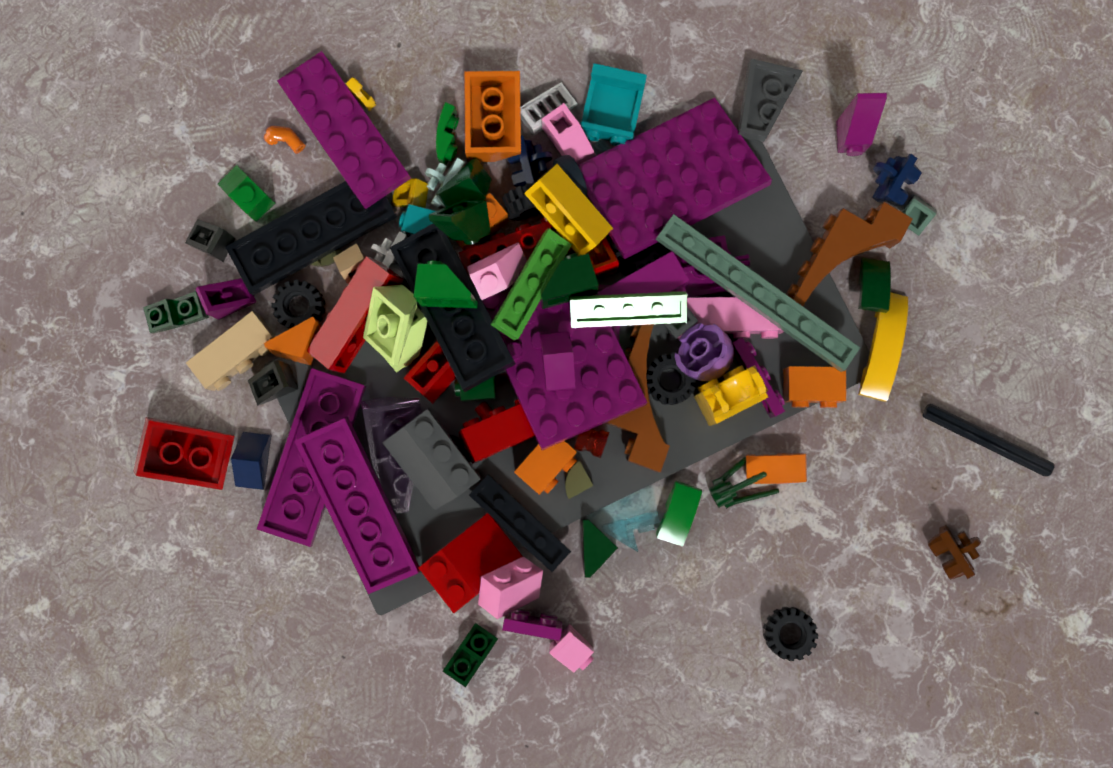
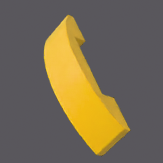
[858,292,908,402]

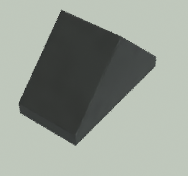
[185,219,236,262]
[248,360,299,406]

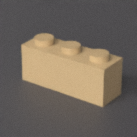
[186,311,276,391]

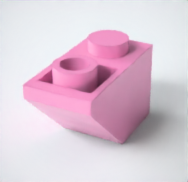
[542,103,596,165]

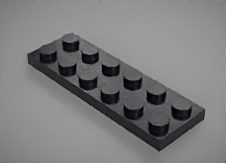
[225,181,397,296]
[389,224,516,392]

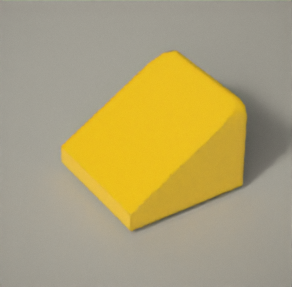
[392,178,428,208]

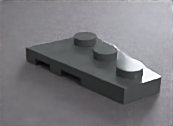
[738,59,803,142]

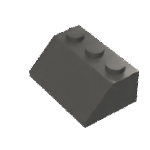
[382,408,481,511]

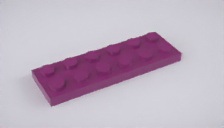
[277,51,411,209]
[257,368,366,547]
[294,416,420,594]

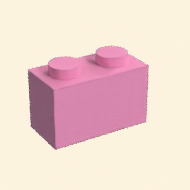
[478,557,543,619]

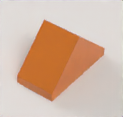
[264,316,322,366]

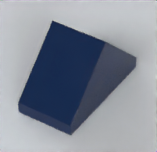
[231,432,272,490]

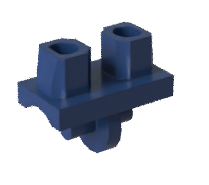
[507,135,553,187]
[872,154,922,206]

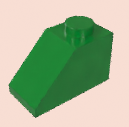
[218,165,276,222]
[414,261,478,308]

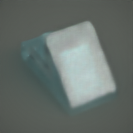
[601,511,660,552]

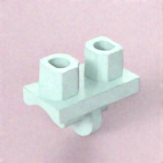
[425,158,464,208]

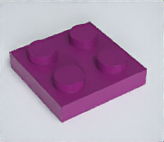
[502,609,562,641]

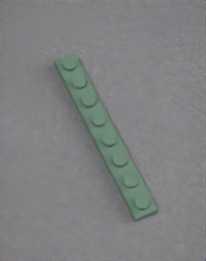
[655,214,860,372]

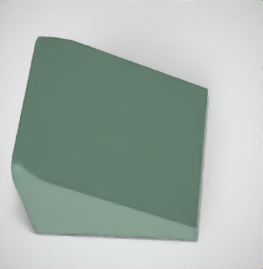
[902,195,937,236]

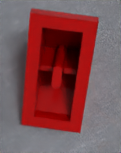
[586,237,619,279]

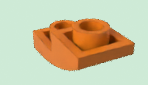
[746,453,807,484]

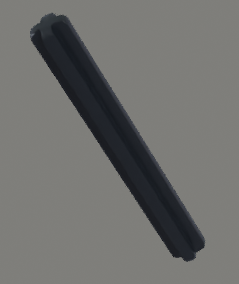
[922,404,1055,476]

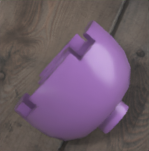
[674,323,734,382]

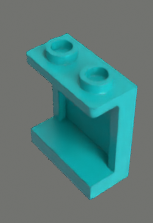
[580,63,647,146]

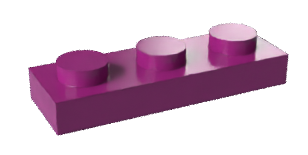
[732,337,785,418]

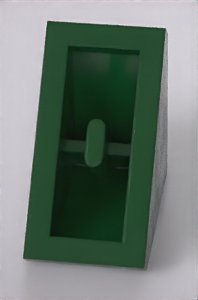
[436,158,492,207]
[583,519,618,578]

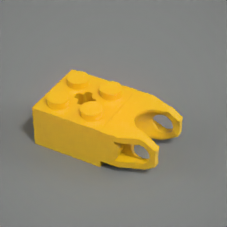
[694,365,768,426]

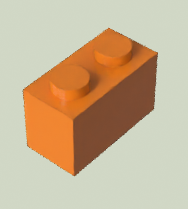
[783,366,846,408]
[514,441,577,495]

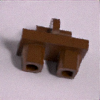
[928,525,981,580]

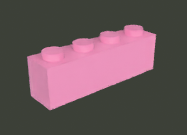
[670,297,784,340]

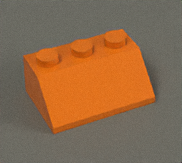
[464,71,521,162]

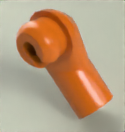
[264,125,306,154]

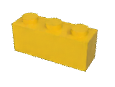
[524,164,613,255]

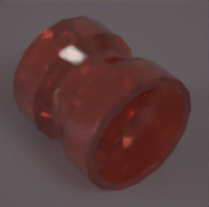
[574,429,610,458]

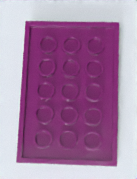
[578,97,772,259]
[482,252,647,450]

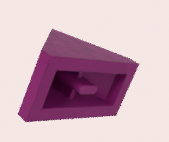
[196,278,256,320]
[540,332,575,392]

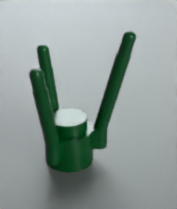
[708,457,779,509]

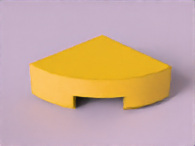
[345,77,376,111]

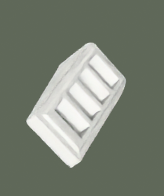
[521,82,577,136]

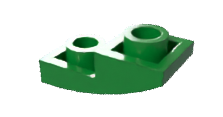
[436,102,459,166]
[656,481,702,546]

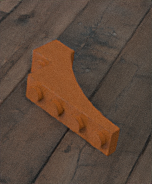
[786,202,913,306]
[606,324,670,473]

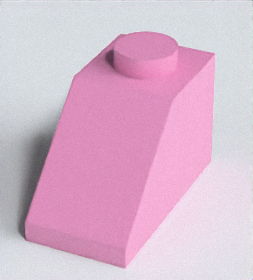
[467,243,527,300]
[549,624,594,672]

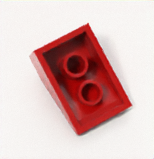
[133,417,235,490]
[418,513,523,613]

